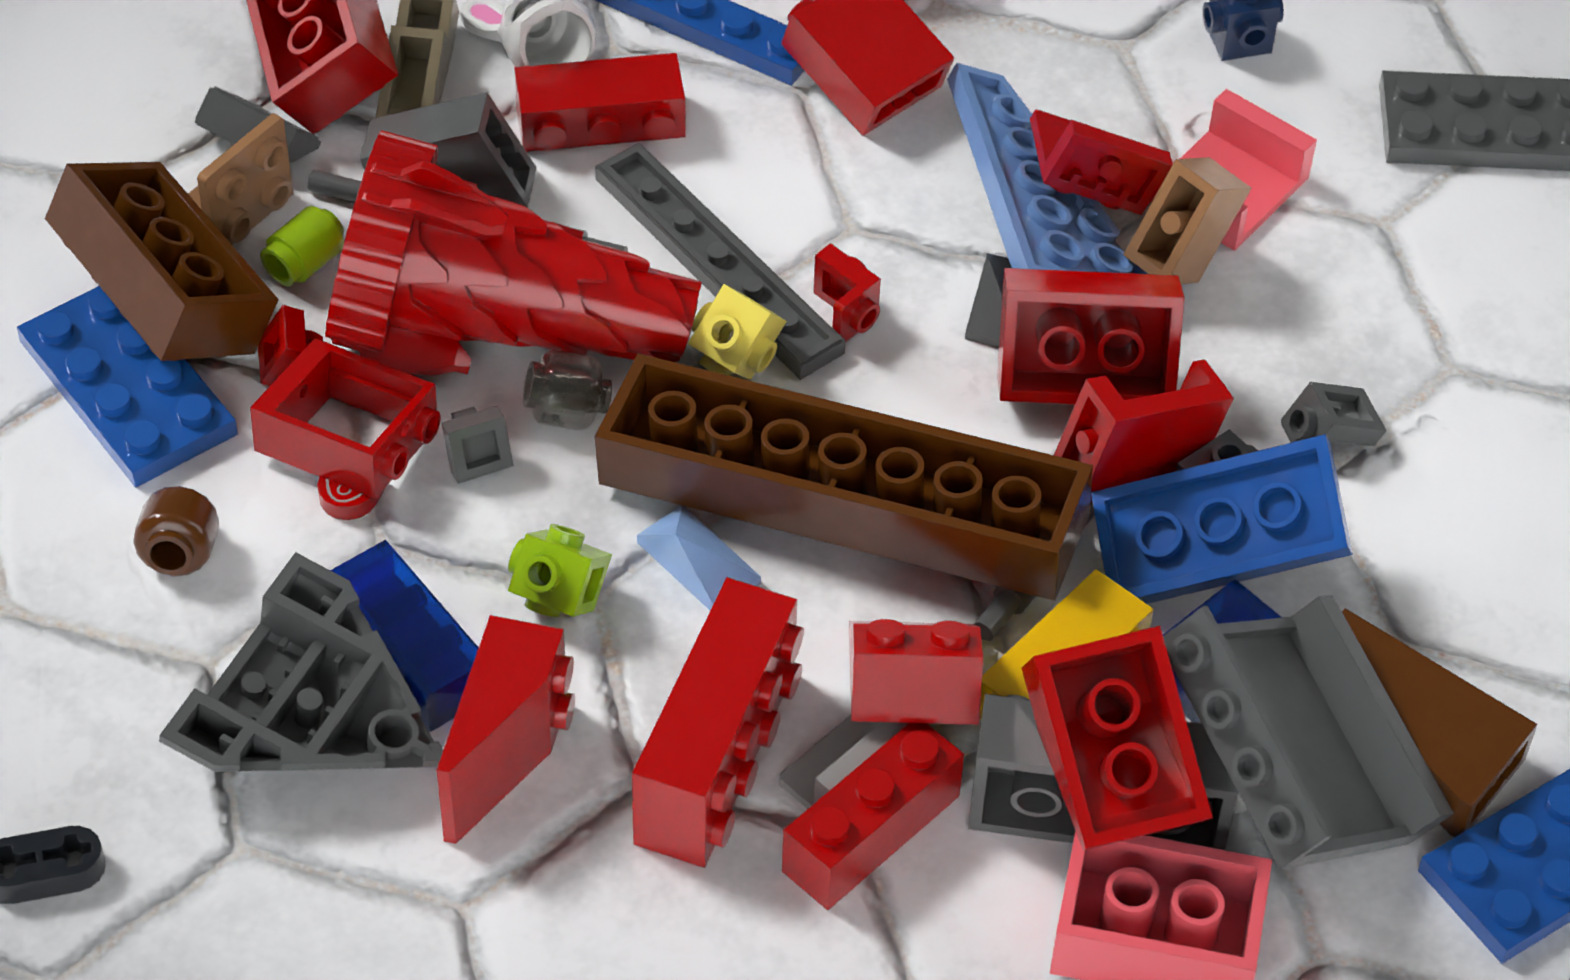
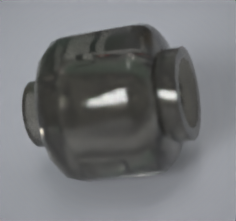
[523,350,612,430]

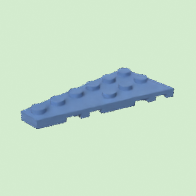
[947,62,1148,274]

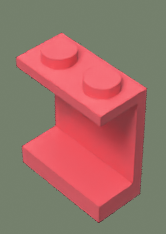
[1150,89,1317,251]

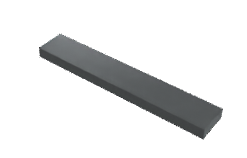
[595,142,846,380]

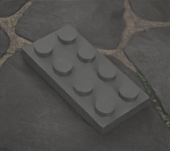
[1379,70,1570,171]

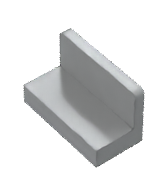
[779,715,909,809]

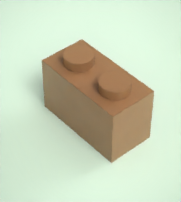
[1123,157,1251,284]

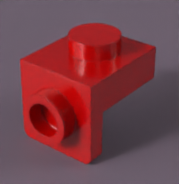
[813,243,881,342]

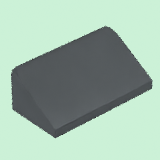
[195,86,322,163]

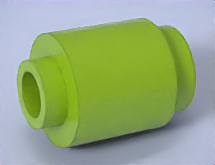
[260,206,344,286]

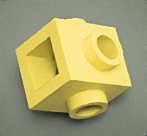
[687,284,787,380]

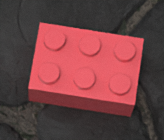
[1049,830,1272,980]

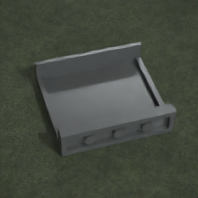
[1163,595,1454,870]

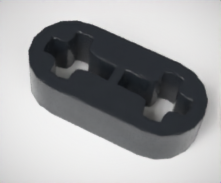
[0,826,106,904]

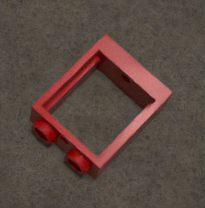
[250,338,441,499]

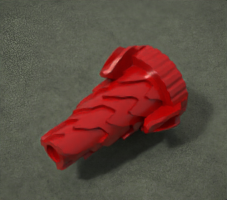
[325,130,702,376]

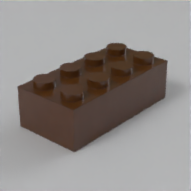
[45,162,279,361]

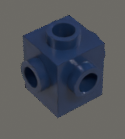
[1202,0,1284,61]

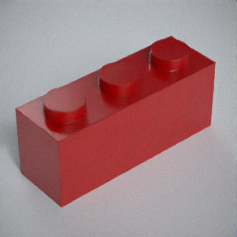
[514,53,685,152]
[782,723,964,911]

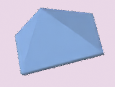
[637,505,761,610]

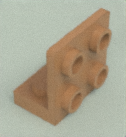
[188,113,293,245]

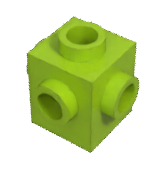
[508,524,612,617]

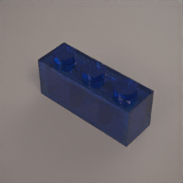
[330,539,479,732]

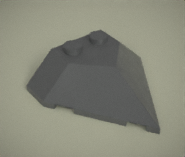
[159,552,443,772]

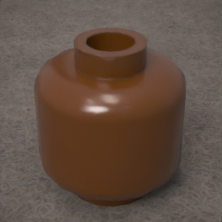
[133,486,219,576]

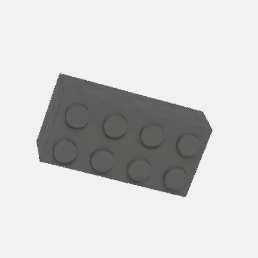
[968,694,1238,850]

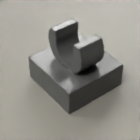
[441,406,514,483]

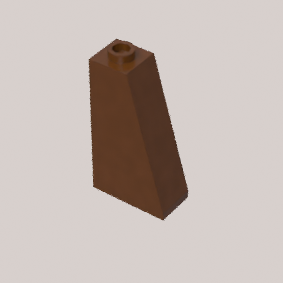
[1342,608,1538,837]

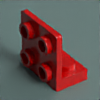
[1030,109,1173,215]

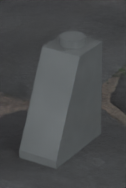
[360,92,537,208]

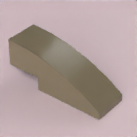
[375,0,459,118]

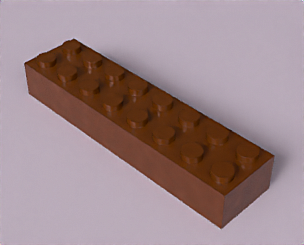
[594,353,1093,601]

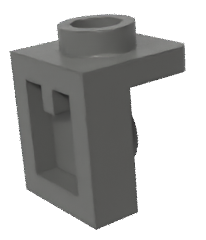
[1281,382,1387,446]

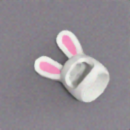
[459,0,596,67]

